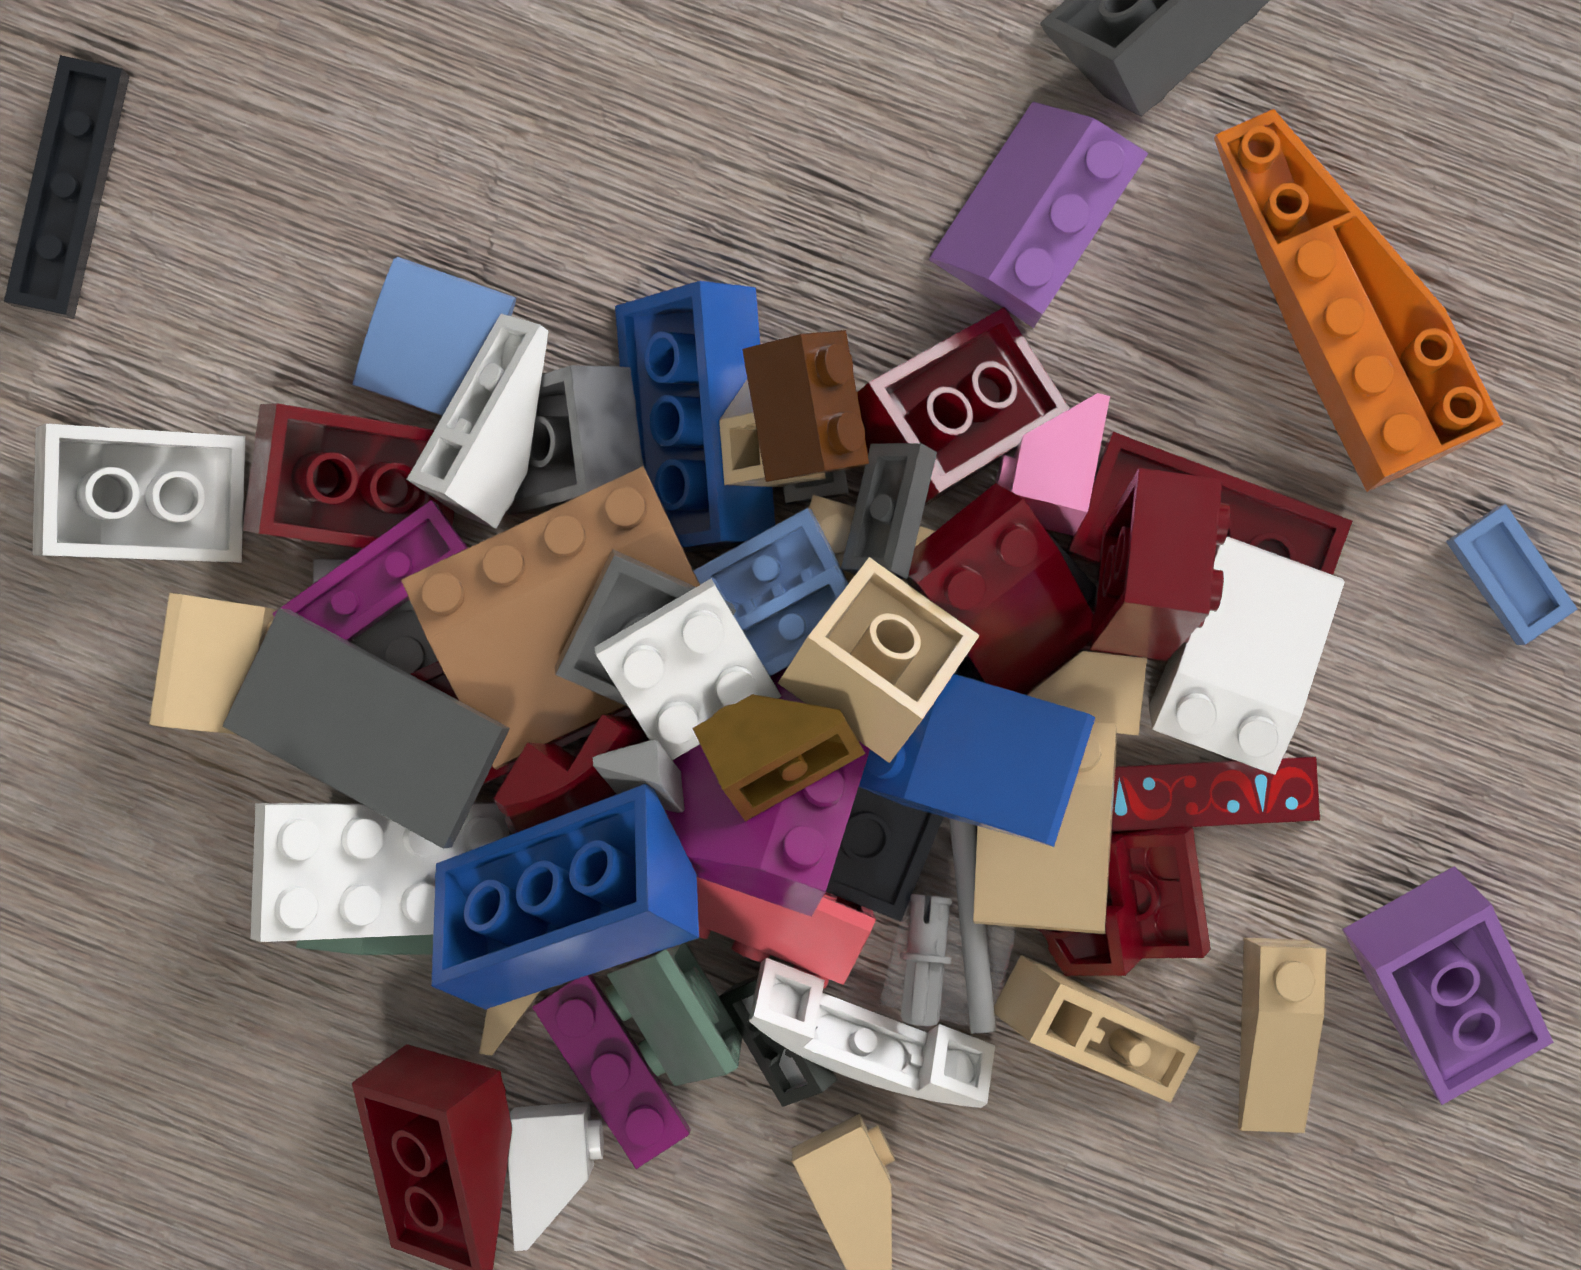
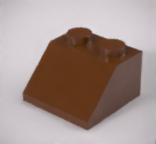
[742,330,869,482]

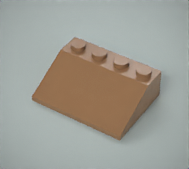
[401,466,700,770]

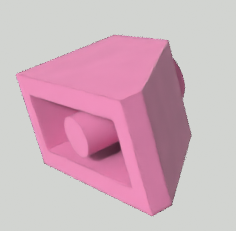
[995,393,1110,536]

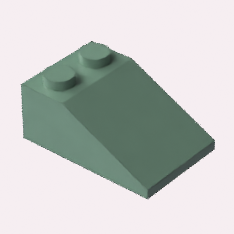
[605,942,742,1086]

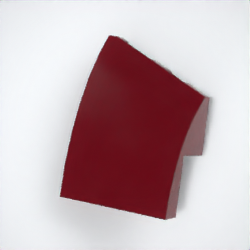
[494,714,650,833]
[1034,827,1211,976]

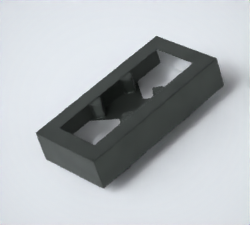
[718,974,838,1107]

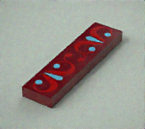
[1111,756,1320,831]

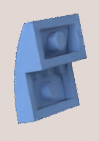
[352,257,517,416]
[693,508,849,677]

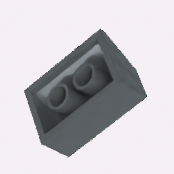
[1040,0,1270,117]

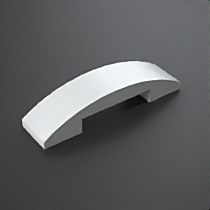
[749,958,995,1108]

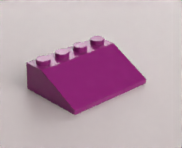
[665,668,870,917]

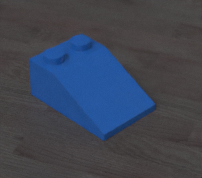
[859,674,1096,847]

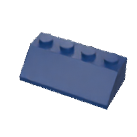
[615,281,775,552]
[431,784,699,1010]

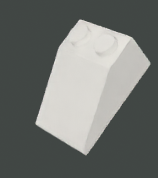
[32,424,245,563]
[1148,536,1344,775]

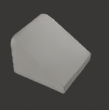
[593,739,684,813]

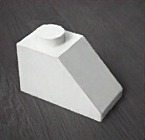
[508,1102,604,1251]

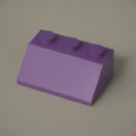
[929,102,1148,328]

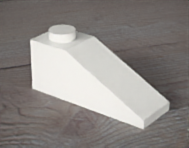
[407,314,548,529]

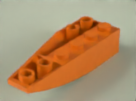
[1214,109,1503,492]

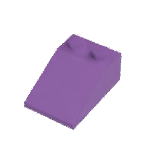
[1342,866,1554,1105]

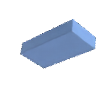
[1446,504,1578,645]

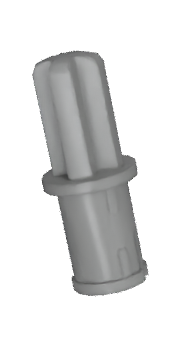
[900,894,952,1026]

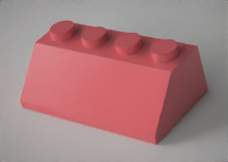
[697,877,876,988]

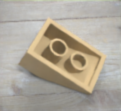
[973,722,1117,934]

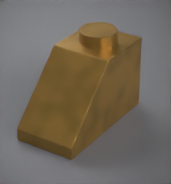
[692,694,865,821]

